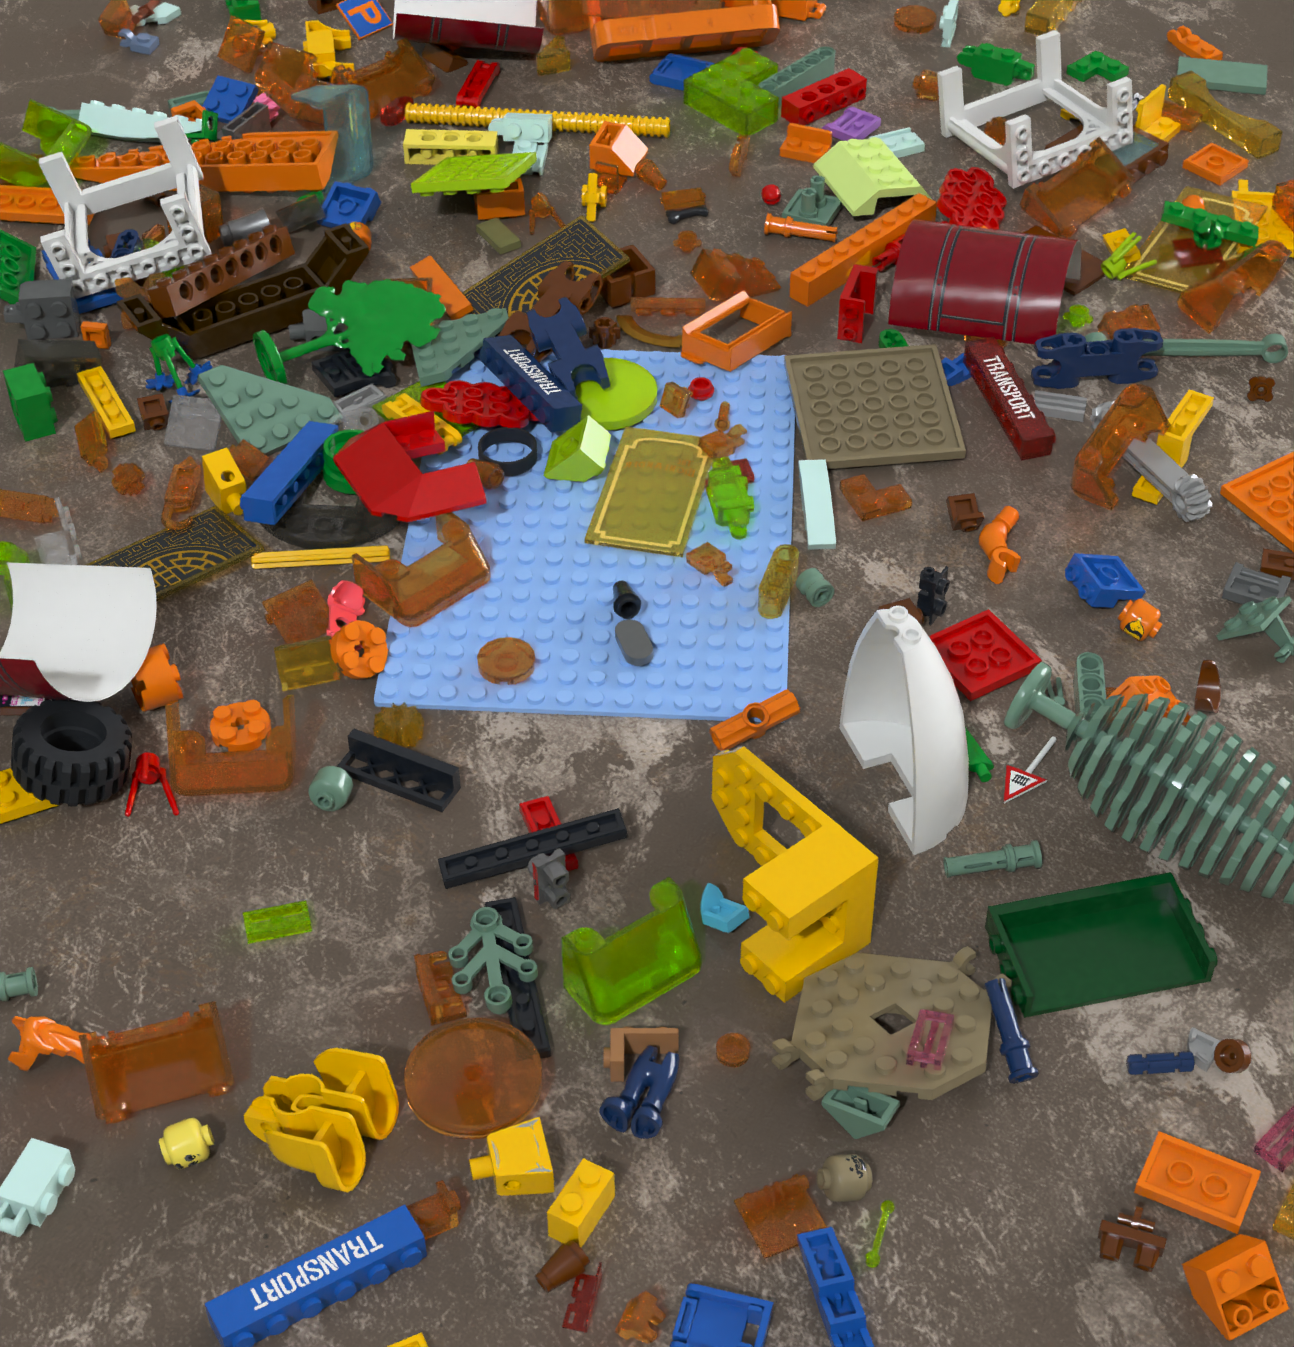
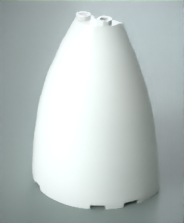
[839,606,969,855]

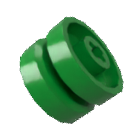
[323,429,364,494]

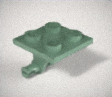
[1216,596,1294,663]

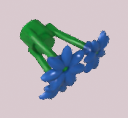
[145,334,213,404]

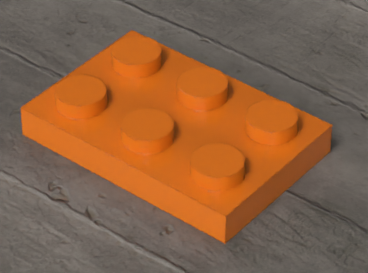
[1134,1131,1261,1234]

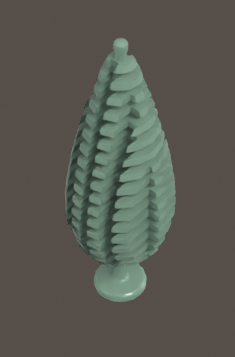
[1004,662,1294,905]

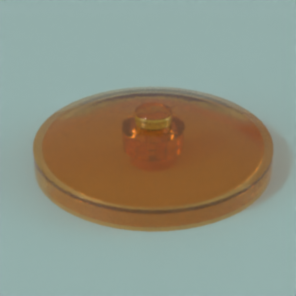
[404,1018,543,1139]

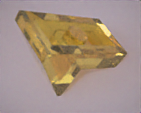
[537,35,571,76]

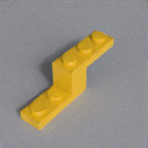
[1132,389,1214,505]

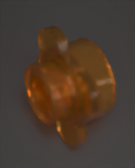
[673,231,702,252]

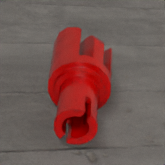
[872,232,906,271]

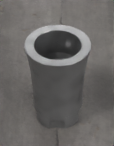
[218,207,270,247]

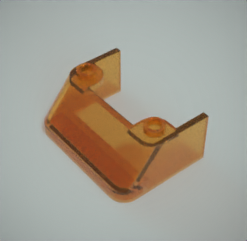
[352,512,491,627]
[165,695,296,796]

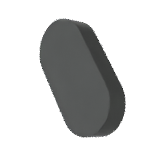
[615,619,653,666]

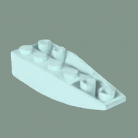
[77,100,212,143]

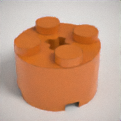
[131,643,184,712]

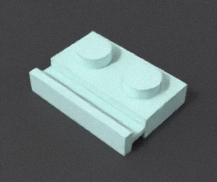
[939,0,959,48]
[869,127,925,158]
[512,140,548,175]

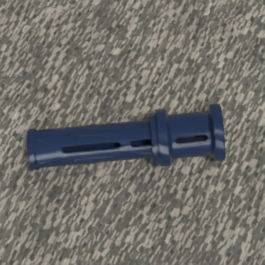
[984,978,1039,1084]

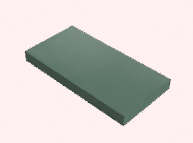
[1176,56,1268,95]

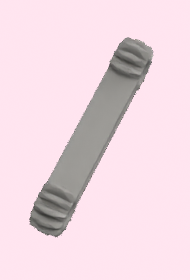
[1090,400,1212,522]

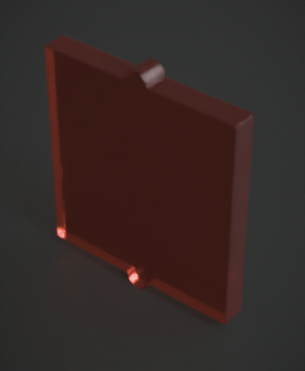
[1172,238,1224,268]

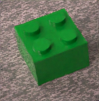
[3,363,58,442]

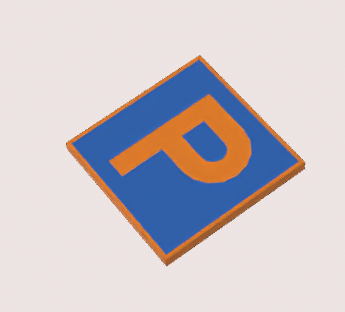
[335,0,393,40]

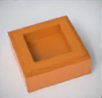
[80,321,111,349]

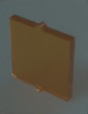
[660,187,706,210]

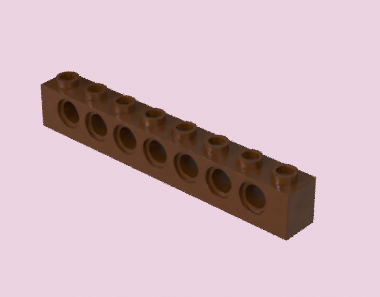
[148,224,295,318]

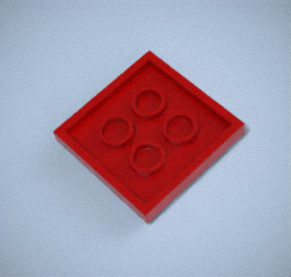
[929,609,1042,701]

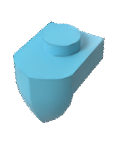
[700,883,750,933]

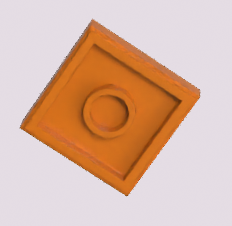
[1182,143,1249,186]

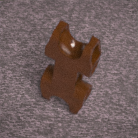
[499,261,603,363]

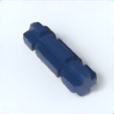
[1126,1051,1195,1075]

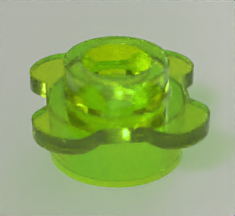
[1063,304,1093,327]

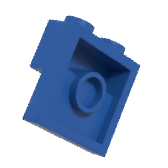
[315,181,381,228]
[1065,553,1146,608]

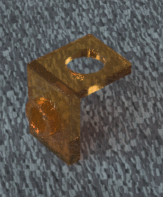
[595,161,627,195]

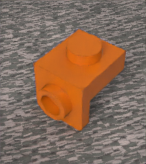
[171,100,209,122]

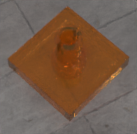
[217,15,265,73]

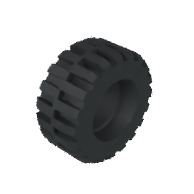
[11,699,133,807]

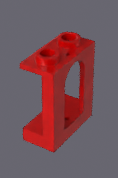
[837,264,878,343]

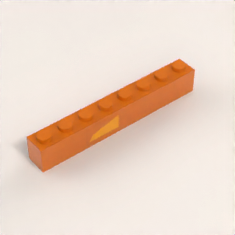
[789,193,937,307]

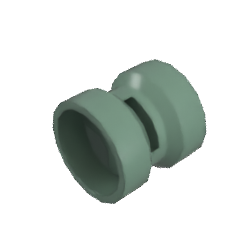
[796,568,834,607]

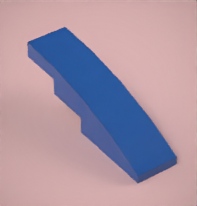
[797,1227,874,1347]

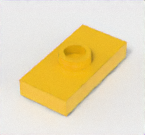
[1102,228,1141,263]

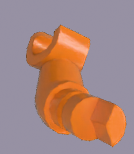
[979,506,1021,584]

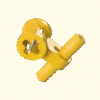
[582,173,607,222]

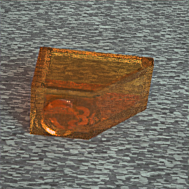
[98,0,137,39]

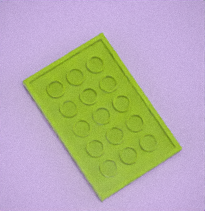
[411,152,537,196]

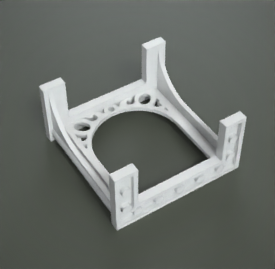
[937,30,1133,189]
[39,116,212,299]

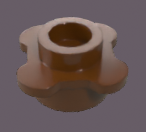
[1247,376,1275,402]

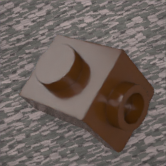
[137,393,170,431]
[946,493,984,532]

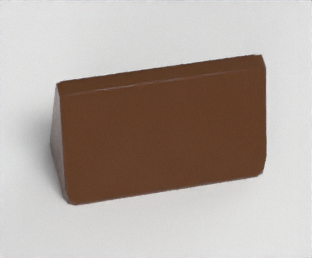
[422,43,468,73]

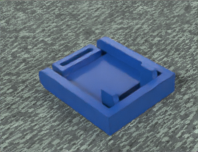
[649,53,715,94]
[669,1283,773,1347]

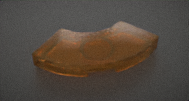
[728,134,750,177]

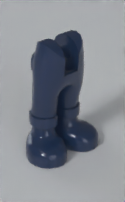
[599,1045,680,1139]

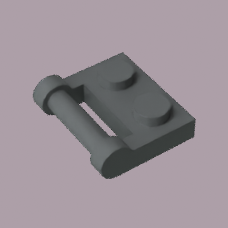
[1222,562,1291,604]

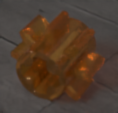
[984,117,1008,145]
[112,462,145,496]

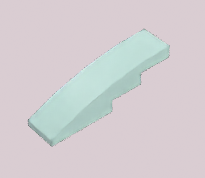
[798,459,836,550]

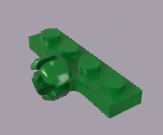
[1161,201,1259,250]

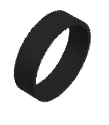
[478,427,537,476]

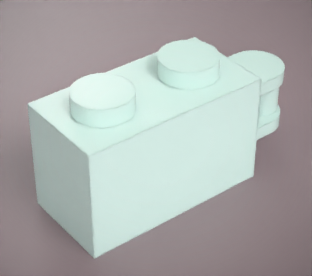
[488,113,552,143]
[0,1138,75,1237]

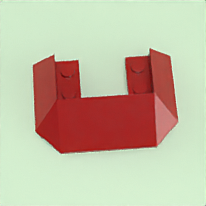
[333,411,487,523]

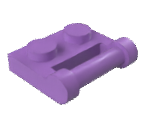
[822,107,881,141]

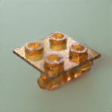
[262,579,340,650]
[734,1174,827,1259]

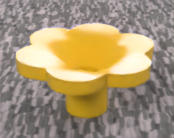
[998,0,1021,17]

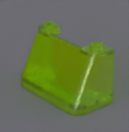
[561,877,702,1025]

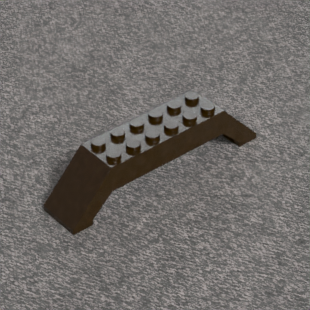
[117,223,369,360]

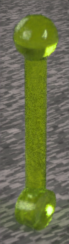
[865,1200,895,1268]

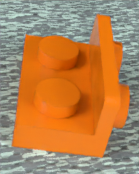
[779,123,832,163]

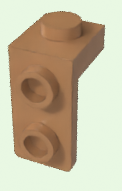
[604,1027,679,1082]

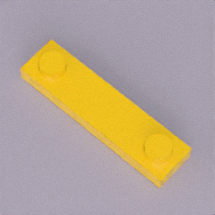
[77,366,136,439]

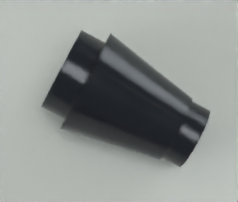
[613,581,641,619]

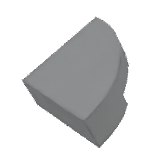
[1187,1027,1220,1072]

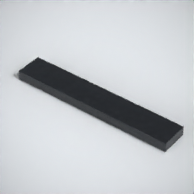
[438,808,628,889]
[484,897,551,1063]

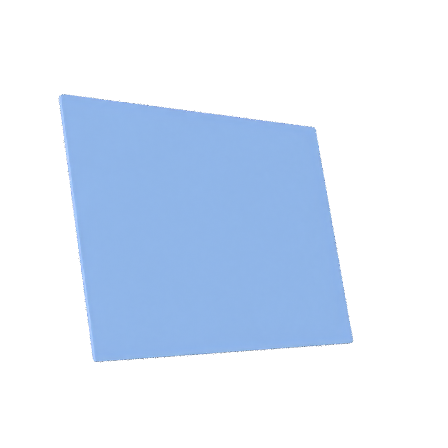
[374,347,795,723]

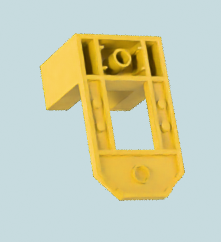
[711,746,878,1003]

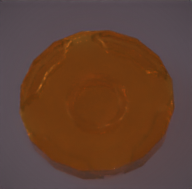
[894,5,937,34]
[477,637,536,685]

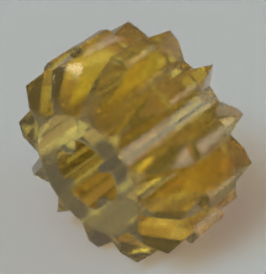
[373,702,424,748]

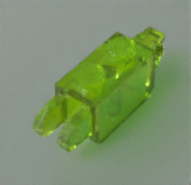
[706,457,754,540]

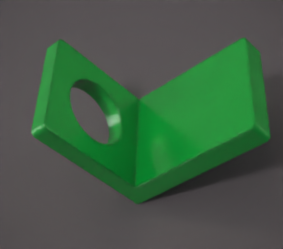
[185,110,218,144]

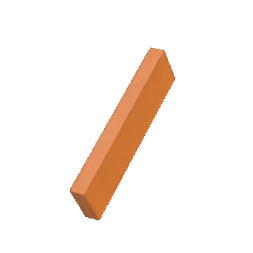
[410,255,474,320]

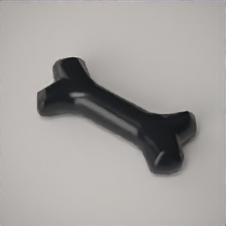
[666,201,709,225]

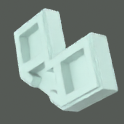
[120,2,181,27]

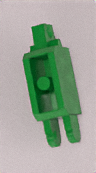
[957,43,1035,86]

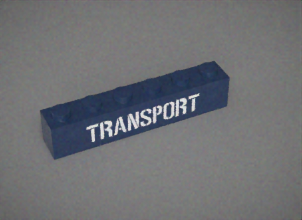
[480,335,582,433]

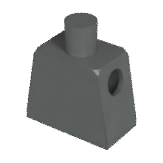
[289,309,347,351]

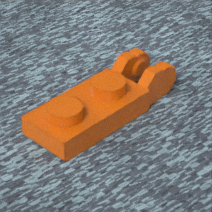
[1167,26,1223,60]

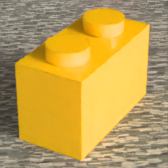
[547,1158,615,1248]

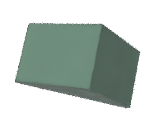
[821,1086,900,1139]

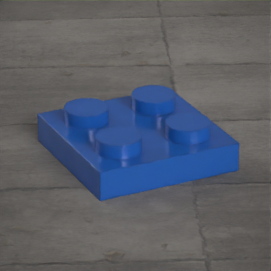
[202,75,259,124]

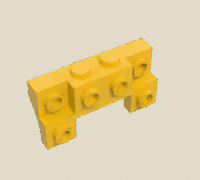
[303,20,356,84]

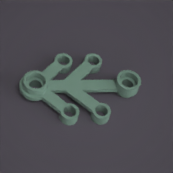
[448,907,538,1014]

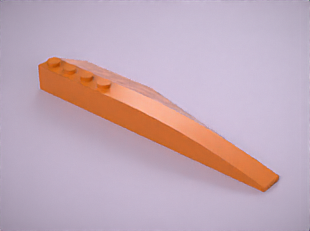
[66,131,338,193]

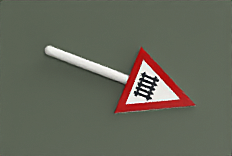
[1004,736,1057,804]

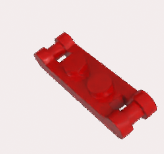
[456,60,500,109]

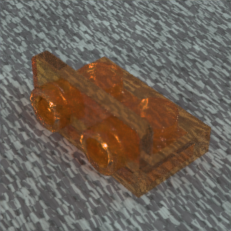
[1097,303,1161,340]

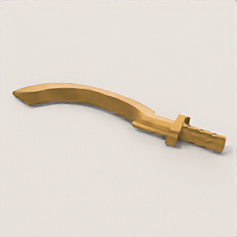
[616,315,682,347]

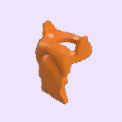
[8,1016,91,1071]

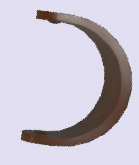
[1194,660,1221,713]

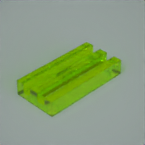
[243,900,312,944]

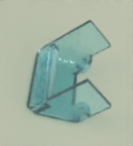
[291,84,373,193]

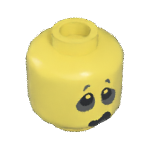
[159,1118,214,1169]

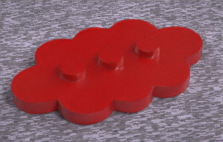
[936,167,1007,230]
[420,381,539,428]

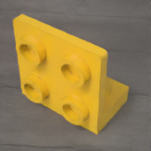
[1133,84,1181,149]

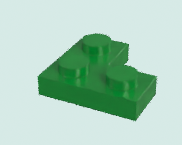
[1066,51,1129,82]

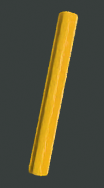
[251,545,390,569]

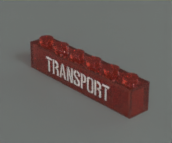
[963,337,1056,461]

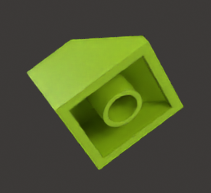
[544,415,611,482]

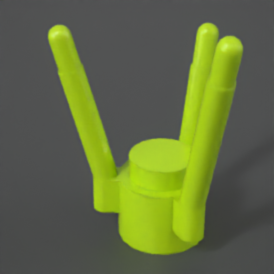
[1101,232,1157,281]

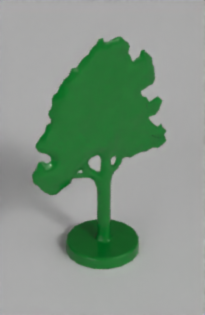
[253,279,446,384]

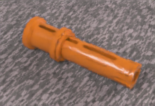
[764,213,838,242]

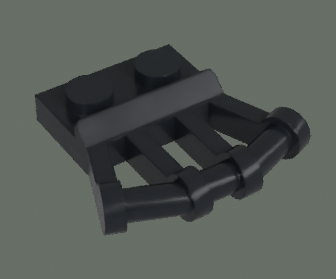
[311,348,396,397]

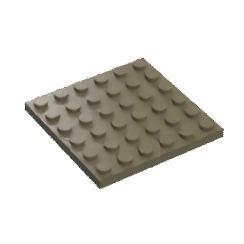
[784,344,966,469]

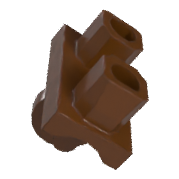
[1098,1206,1167,1272]

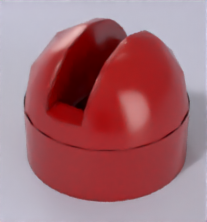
[761,184,781,206]

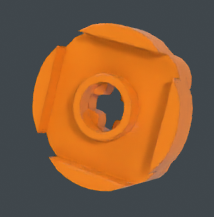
[331,620,388,680]
[210,700,271,753]

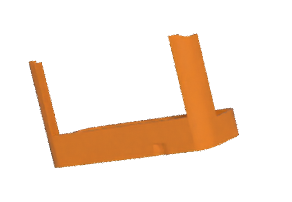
[586,0,780,62]

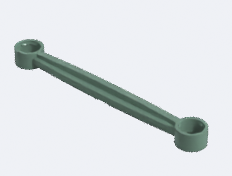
[1085,332,1288,363]

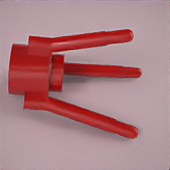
[125,752,179,817]

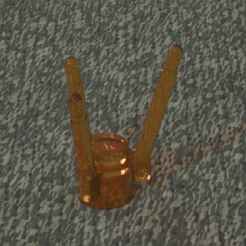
[528,192,567,235]

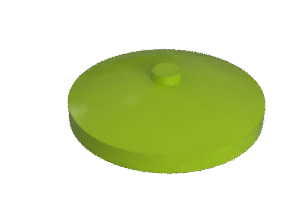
[575,358,657,430]

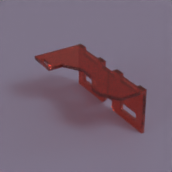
[562,1262,602,1333]

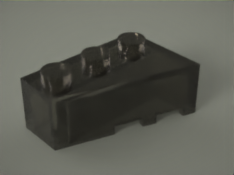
[14,339,102,388]

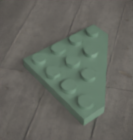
[411,308,509,387]
[197,365,343,463]

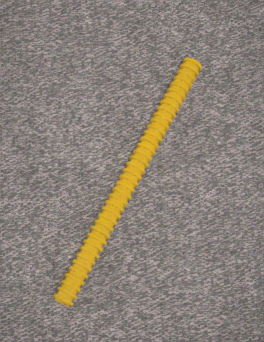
[405,102,670,138]

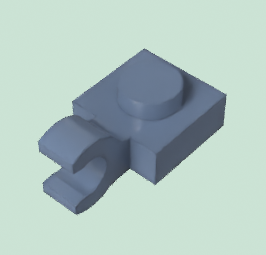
[118,28,160,55]

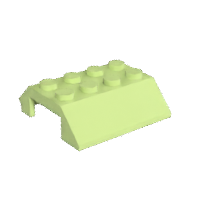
[813,137,932,216]

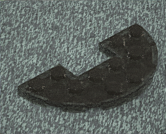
[260,488,402,549]

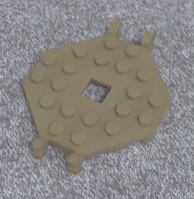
[772,946,1012,1101]

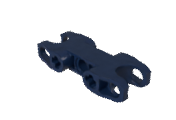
[526,297,611,399]
[1031,328,1163,389]

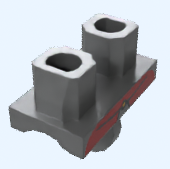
[528,848,570,909]

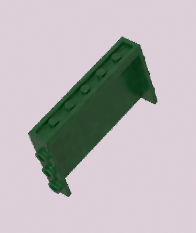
[985,872,1218,1018]

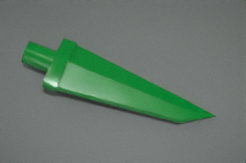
[965,727,994,782]

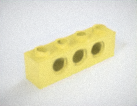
[403,129,498,165]

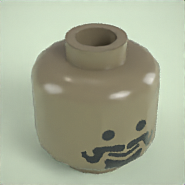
[817,1154,872,1202]

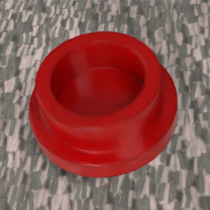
[688,377,714,401]

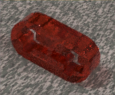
[380,96,414,126]

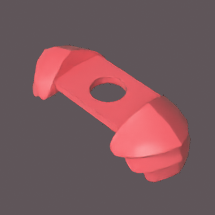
[326,580,365,652]

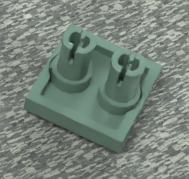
[782,175,843,226]

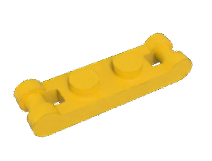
[382,393,462,455]

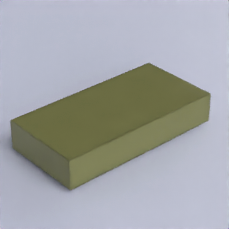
[476,217,521,255]

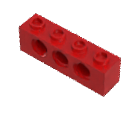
[781,68,867,126]

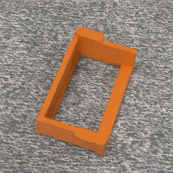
[681,290,792,372]

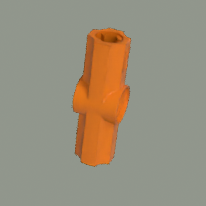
[709,689,800,751]

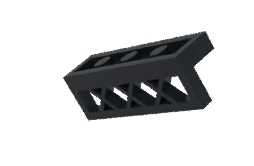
[337,728,461,812]

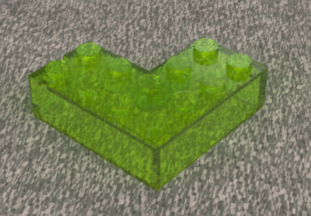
[684,48,779,138]

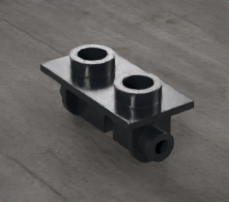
[917,566,950,626]

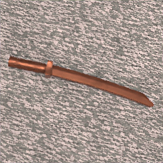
[131,0,161,24]

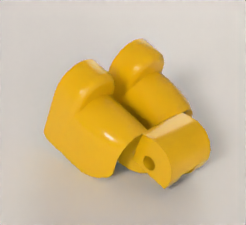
[243,1048,399,1193]

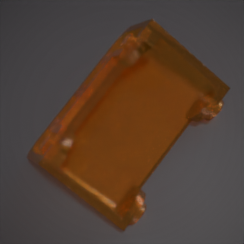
[328,38,436,119]
[1020,137,1135,238]
[1177,240,1292,334]
[1070,383,1171,510]
[78,1001,235,1124]

